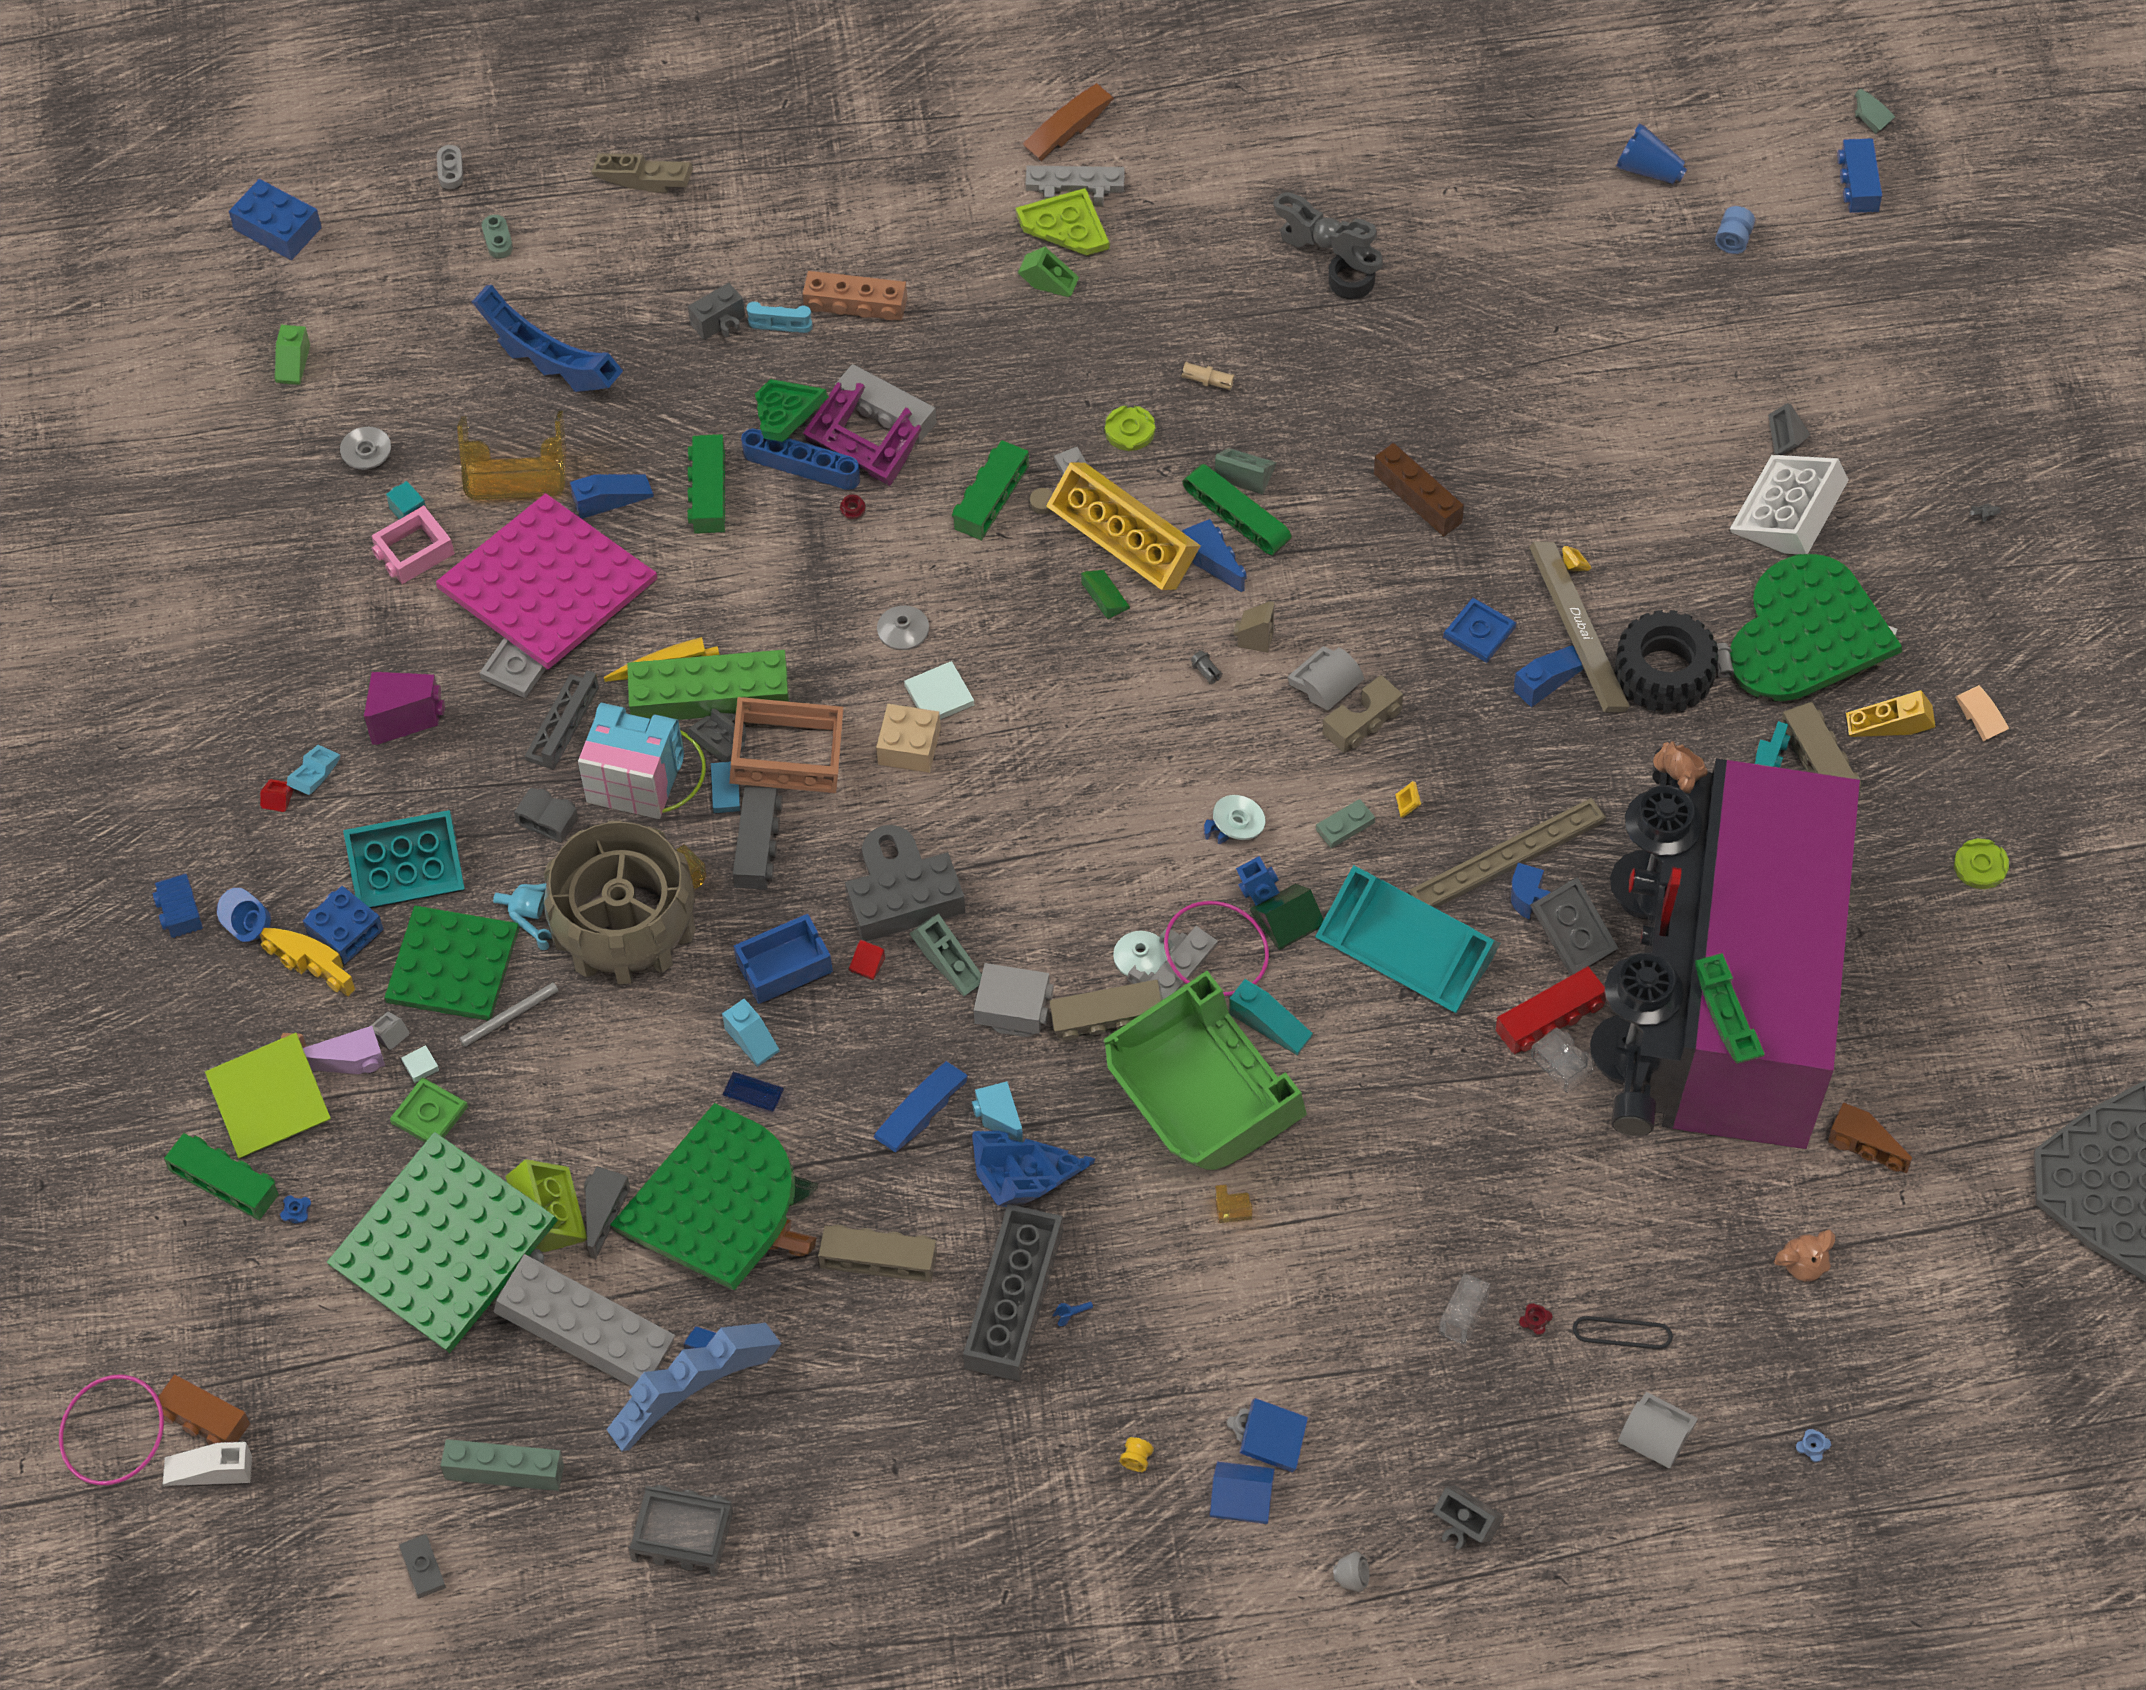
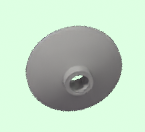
[340,427,391,470]
[877,605,929,650]

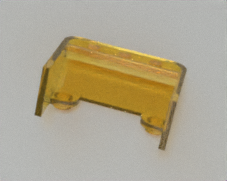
[457,411,566,500]

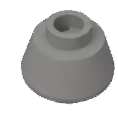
[1333,1551,1369,1592]

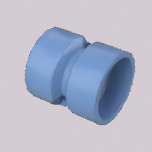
[1715,206,1756,254]

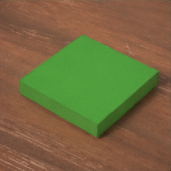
[390,1077,468,1142]

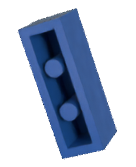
[1837,138,1882,213]

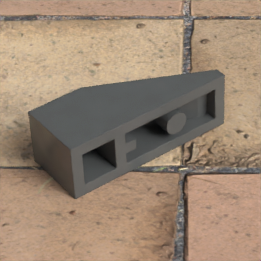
[584,1166,630,1260]

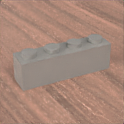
[835,364,937,443]

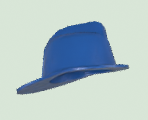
[217,888,271,942]

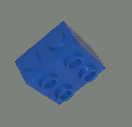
[303,886,384,965]

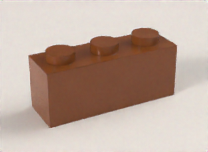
[155,1374,250,1445]

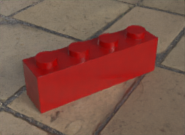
[1495,966,1606,1055]

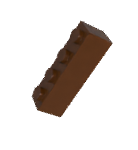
[1374,442,1464,537]

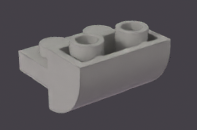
[1287,646,1364,710]
[1618,1392,1698,1469]

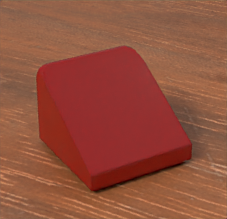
[260,779,294,812]
[849,940,885,980]

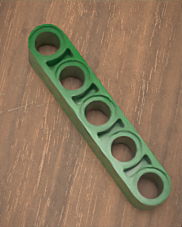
[1182,464,1292,555]

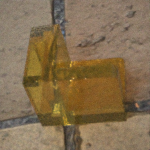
[1215,1185,1252,1223]

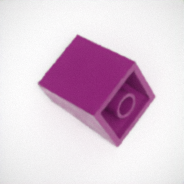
[364,672,445,745]

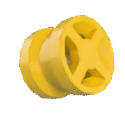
[1119,1437,1154,1472]

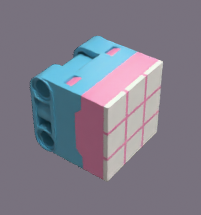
[578,703,684,819]

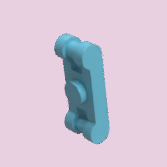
[747,302,813,333]

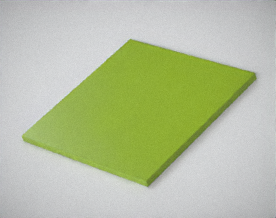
[205,1033,331,1159]

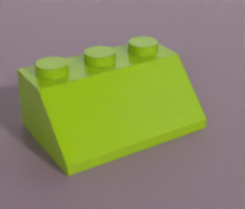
[505,1159,587,1252]

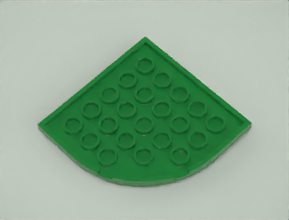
[610,1103,795,1290]

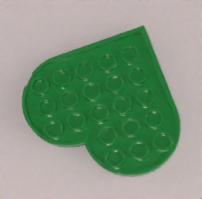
[1730,554,1902,701]

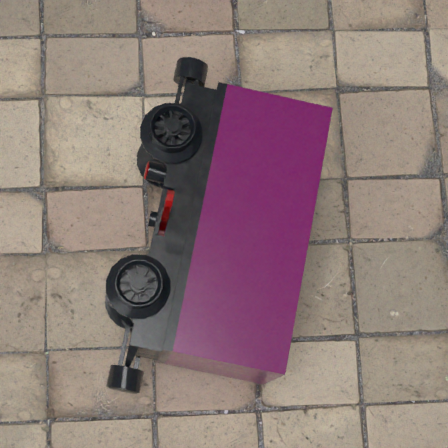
[1590,747,1860,1149]

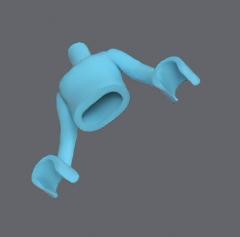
[493,883,552,950]

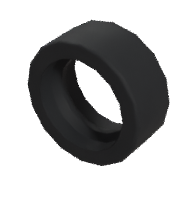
[1328,255,1376,299]

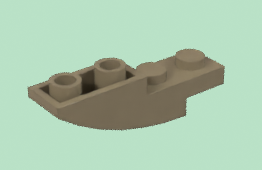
[591,153,693,193]

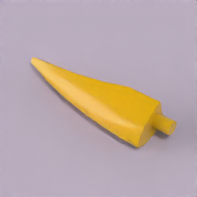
[604,637,720,682]

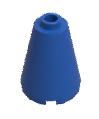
[1615,123,1687,184]

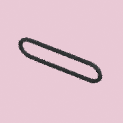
[1573,1316,1673,1349]

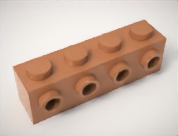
[803,271,907,321]

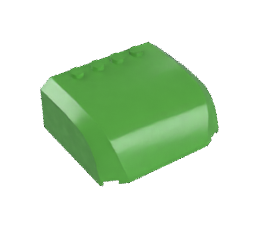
[1104,971,1307,1170]

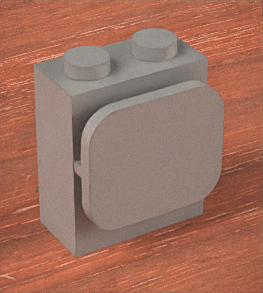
[974,963,1054,1037]

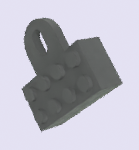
[845,825,966,942]

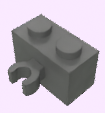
[688,282,745,340]
[1432,1485,1505,1550]

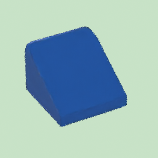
[684,1326,716,1349]

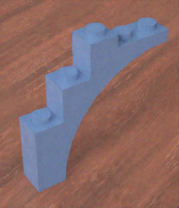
[606,1323,781,1451]

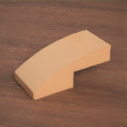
[1955,685,2009,742]

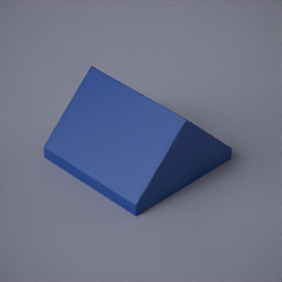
[1210,1461,1275,1524]

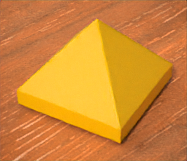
[1562,546,1591,571]
[1395,781,1421,818]

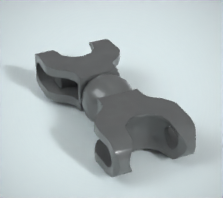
[1273,192,1383,274]

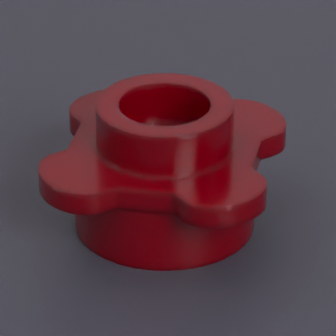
[1519,1303,1553,1335]

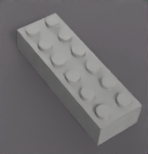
[494,1254,675,1387]

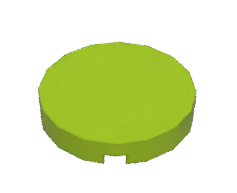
[1105,406,1155,451]
[1954,838,2009,889]

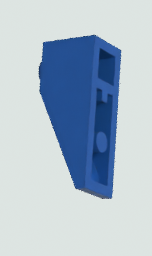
[570,474,654,519]
[1514,645,1584,708]

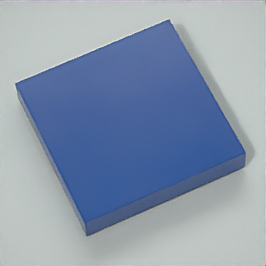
[1443,598,1516,663]
[1240,1398,1308,1473]

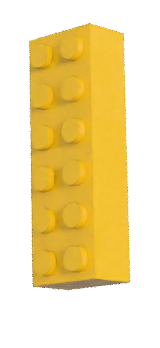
[1046,462,1201,590]

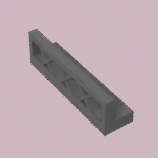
[525,670,599,770]

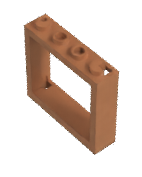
[729,697,843,793]

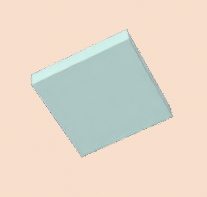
[904,661,975,720]

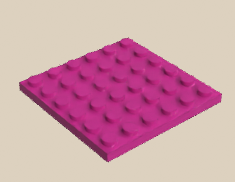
[436,493,657,669]

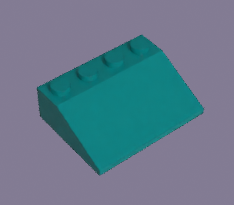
[343,810,465,908]

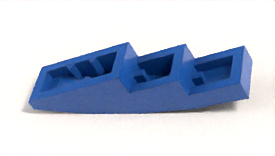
[874,1061,968,1153]

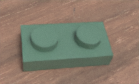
[1316,799,1375,849]

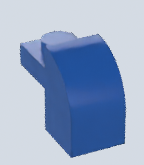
[1511,863,1550,919]

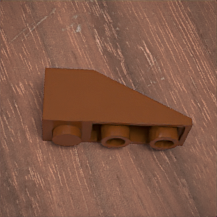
[1828,1102,1912,1174]

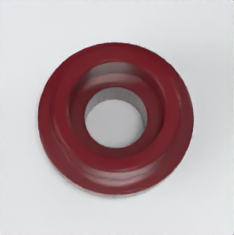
[840,494,866,519]

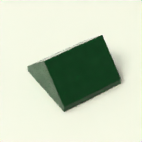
[1250,883,1324,951]

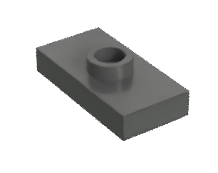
[399,1534,446,1599]

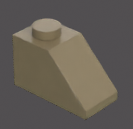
[1234,601,1275,653]

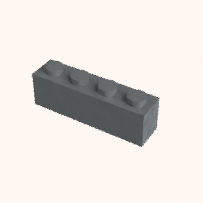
[733,785,783,890]

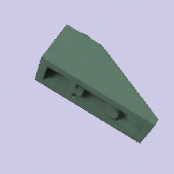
[909,914,982,997]

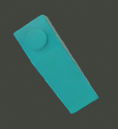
[1229,979,1313,1055]

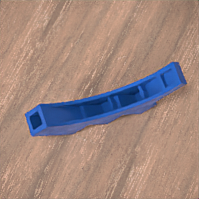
[472,284,623,392]

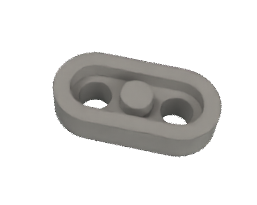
[437,145,463,189]

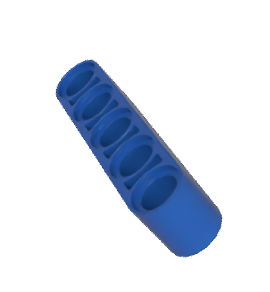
[741,429,860,490]

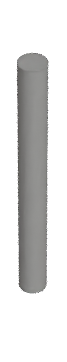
[459,983,559,1047]

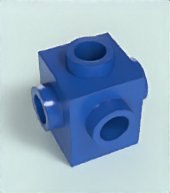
[1236,856,1280,905]

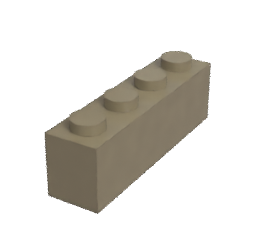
[1781,702,1861,788]
[1049,979,1163,1040]
[818,1225,937,1283]

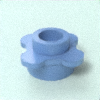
[1796,1429,1831,1462]

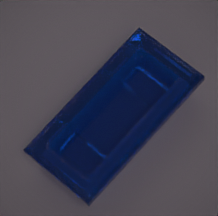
[722,1071,784,1112]

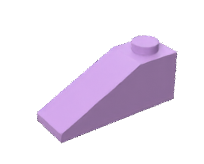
[303,1026,385,1074]

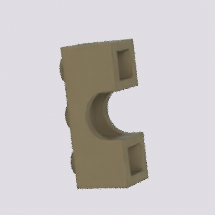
[1322,675,1403,753]

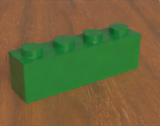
[688,434,725,534]
[952,440,1029,541]
[164,1133,279,1221]

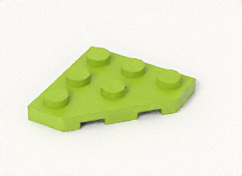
[1016,188,1110,255]

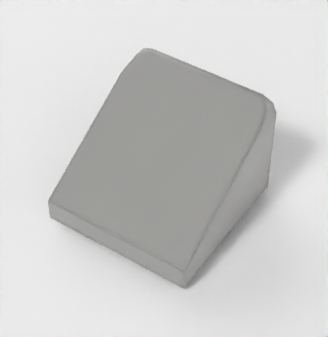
[371,1012,410,1050]

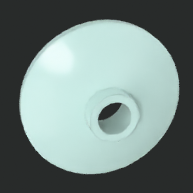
[1213,795,1265,840]
[1113,931,1167,977]

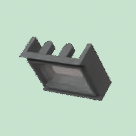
[628,1485,733,1577]

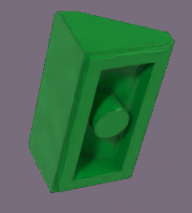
[1081,570,1130,620]

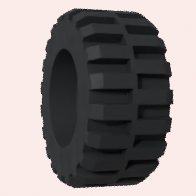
[1615,610,1719,713]

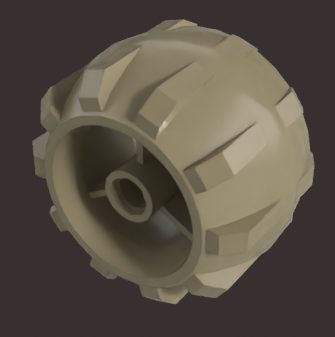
[544,820,696,984]

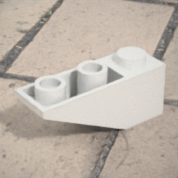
[163,1442,252,1486]

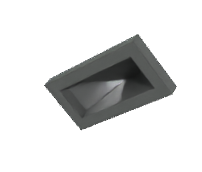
[1768,403,1811,455]

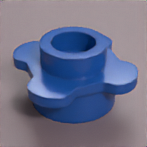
[280,1195,311,1224]

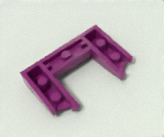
[803,382,922,486]

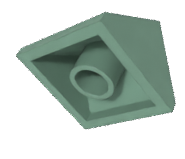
[1215,448,1277,494]

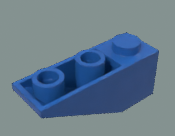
[1182,519,1247,592]

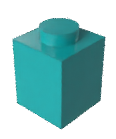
[386,481,426,520]

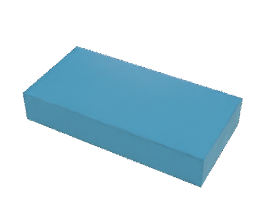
[711,762,740,813]

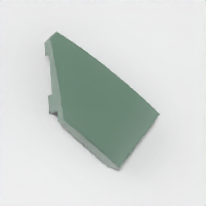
[1855,89,1895,134]

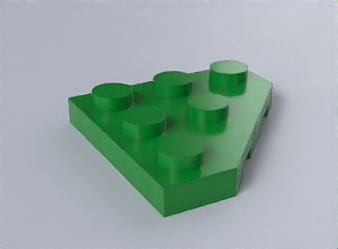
[755,379,829,442]

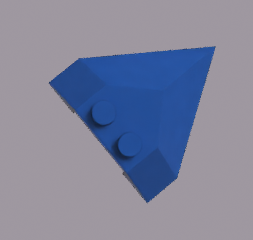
[972,1131,1095,1207]

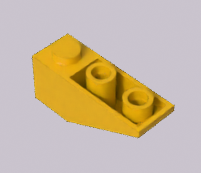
[1846,690,1935,737]

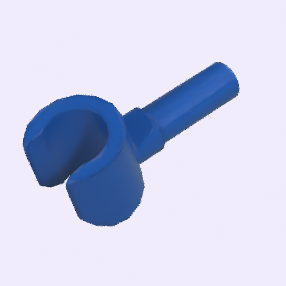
[1052,1302,1093,1326]

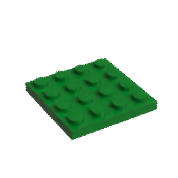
[384,905,520,1021]

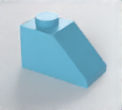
[722,999,780,1067]
[972,1082,1023,1142]

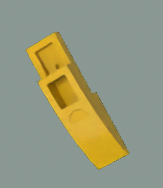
[260,928,355,997]

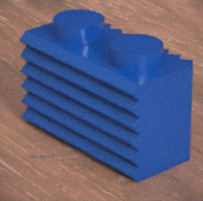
[152,874,203,938]

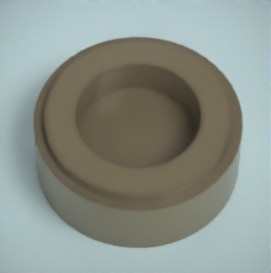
[1030,488,1053,514]

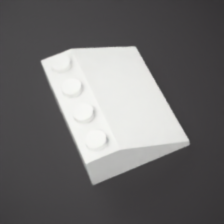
[1730,455,1848,554]

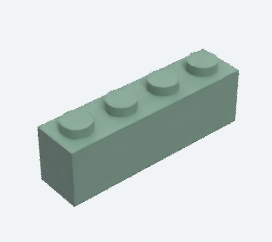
[441,1439,564,1491]

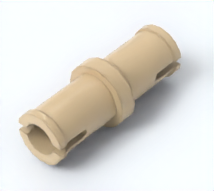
[1182,362,1235,390]

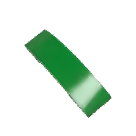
[1695,953,1765,1064]

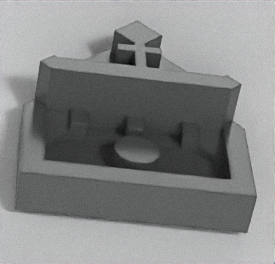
[688,709,746,762]

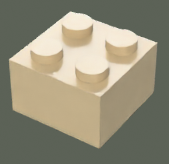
[876,704,941,773]

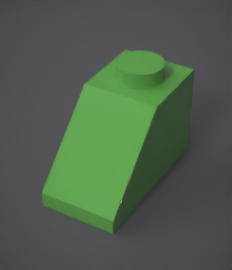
[1018,247,1079,297]
[275,325,310,385]

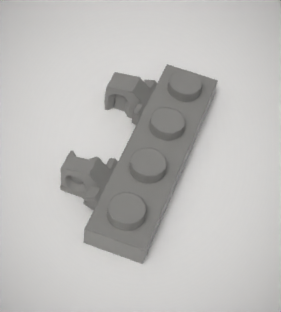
[1026,166,1125,206]
[1127,926,1218,999]

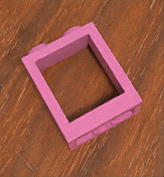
[372,506,455,584]

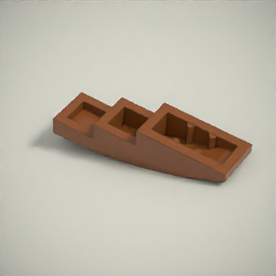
[1023,83,1114,162]

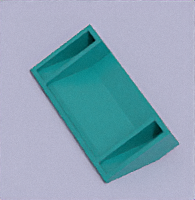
[1315,865,1501,1013]

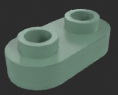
[482,215,513,259]

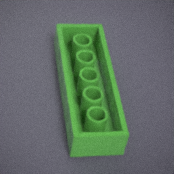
[627,650,789,720]

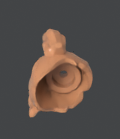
[1653,741,1708,794]
[1775,1229,1835,1282]

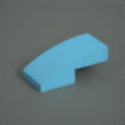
[287,745,340,795]

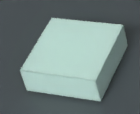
[401,1045,439,1083]

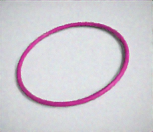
[1164,901,1269,996]
[59,1375,164,1485]

